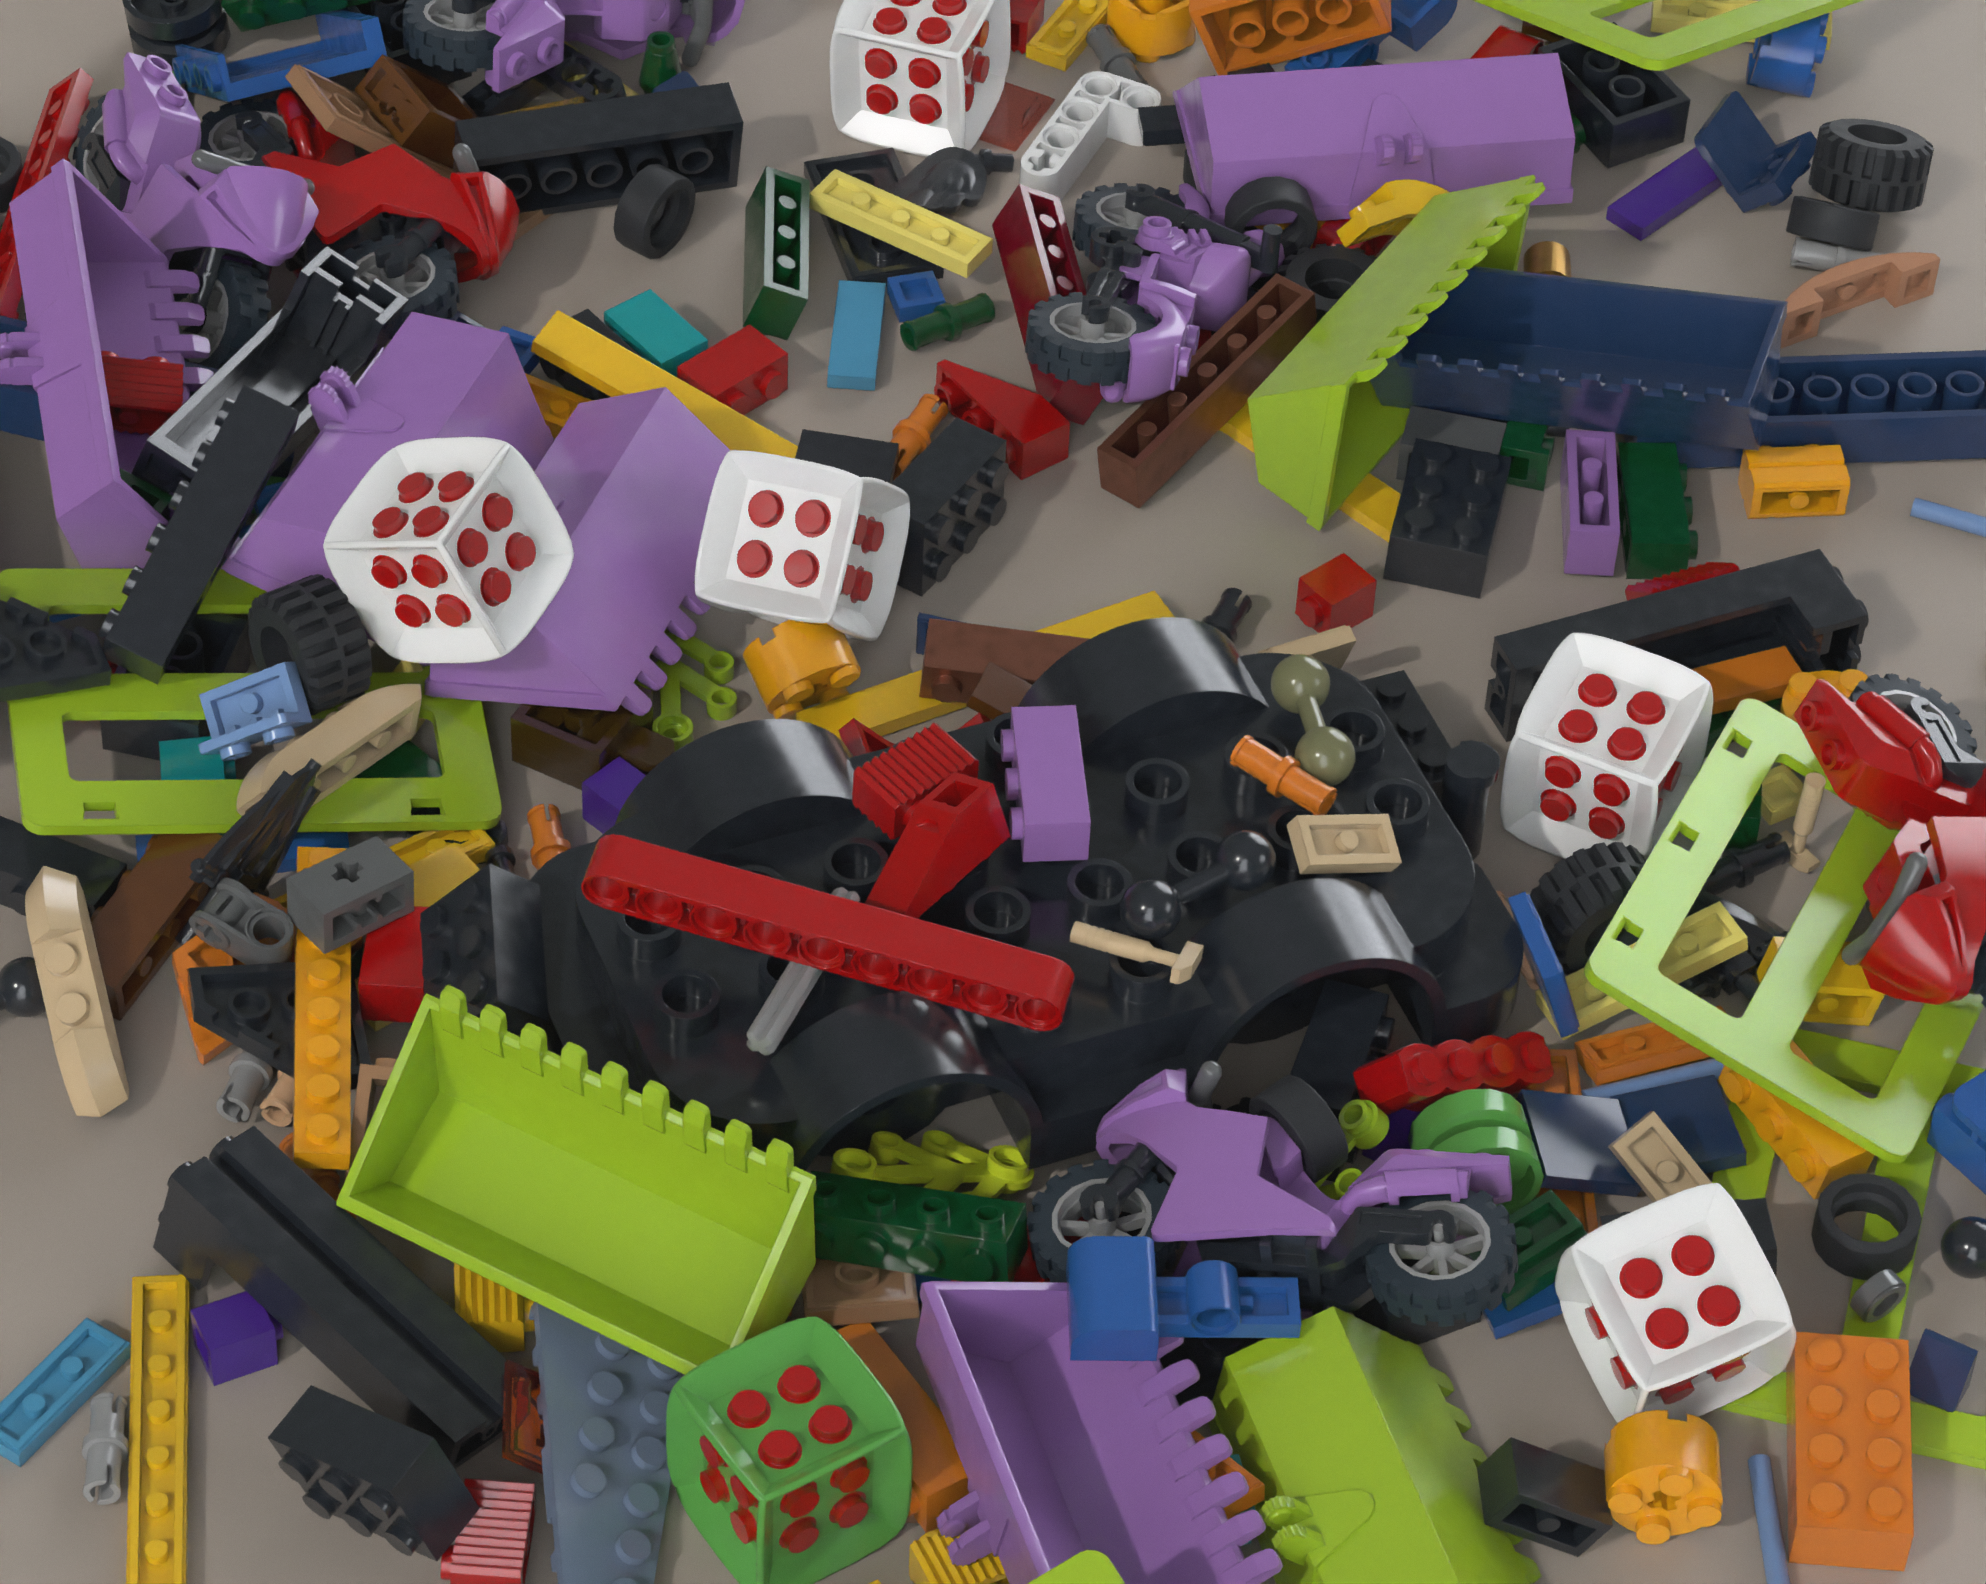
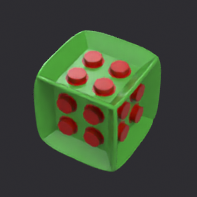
[666,1316,913,1584]

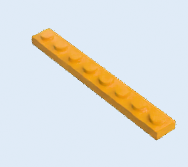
[293,846,351,1170]

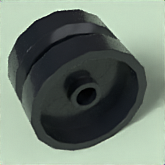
[122,0,231,71]

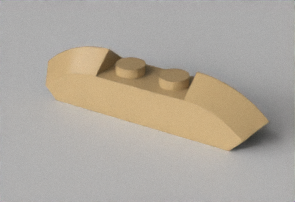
[237,684,422,816]
[25,866,129,1117]

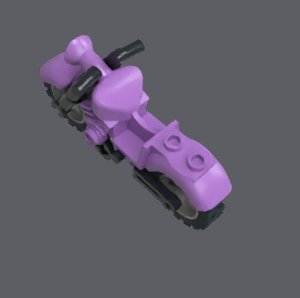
[1025,183,1285,403]

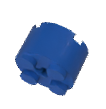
[1746,13,1829,98]

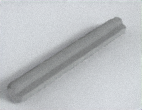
[747,887,860,1056]

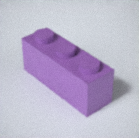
[1560,429,1620,576]
[1000,705,1091,862]

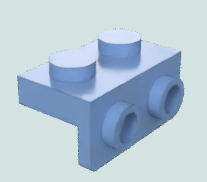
[198,662,313,761]

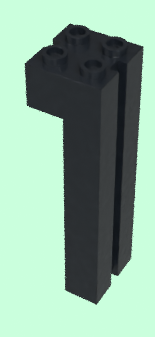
[131,246,409,494]
[1484,549,1869,742]
[153,1126,536,1469]

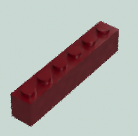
[992,184,1103,425]

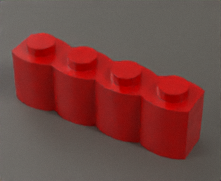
[1353,1031,1554,1115]

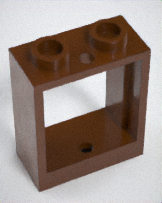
[354,54,478,169]

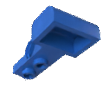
[1284,0,1458,71]
[1066,1236,1301,1361]

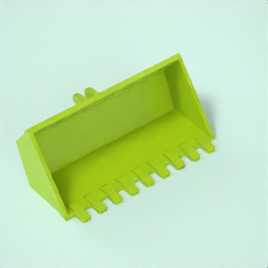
[1247,175,1546,531]
[336,985,816,1375]
[1207,1306,1542,1584]

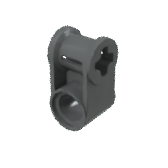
[189,878,293,965]

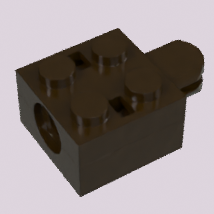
[510,683,675,790]

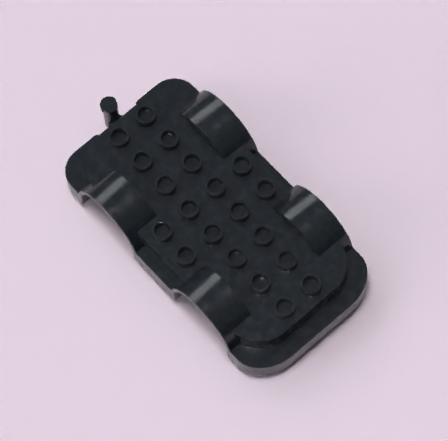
[530,617,1524,1171]

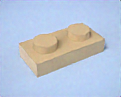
[1287,814,1402,874]
[1608,1111,1712,1203]

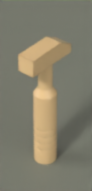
[1775,772,1826,874]
[1070,921,1204,984]

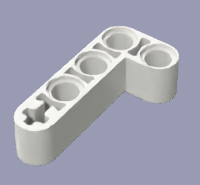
[1019,71,1161,201]

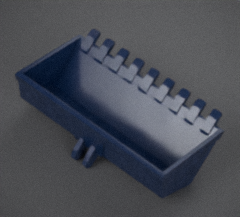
[1370,266,1788,451]

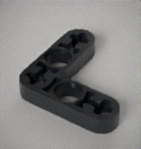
[462,43,627,117]

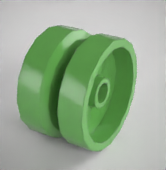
[1408,1089,1544,1215]

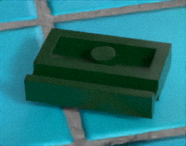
[1469,1189,1588,1312]

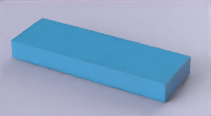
[827,280,886,391]
[0,1317,131,1467]

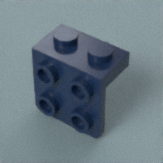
[1694,91,1817,213]

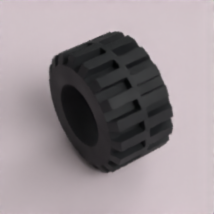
[1808,118,1934,212]
[1277,243,1377,323]
[248,574,372,716]
[1530,842,1646,976]

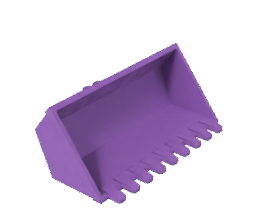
[1173,53,1575,226]
[0,159,242,569]
[221,312,554,666]
[425,387,730,716]
[915,1281,1283,1584]

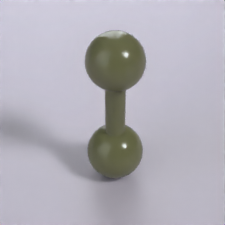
[1271,654,1355,786]

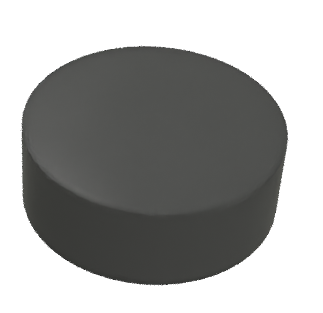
[1850,1269,1906,1322]

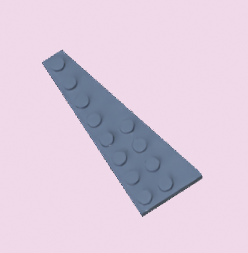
[529,1302,684,1584]

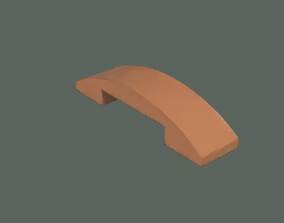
[1780,252,1940,349]

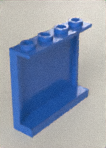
[172,10,387,102]

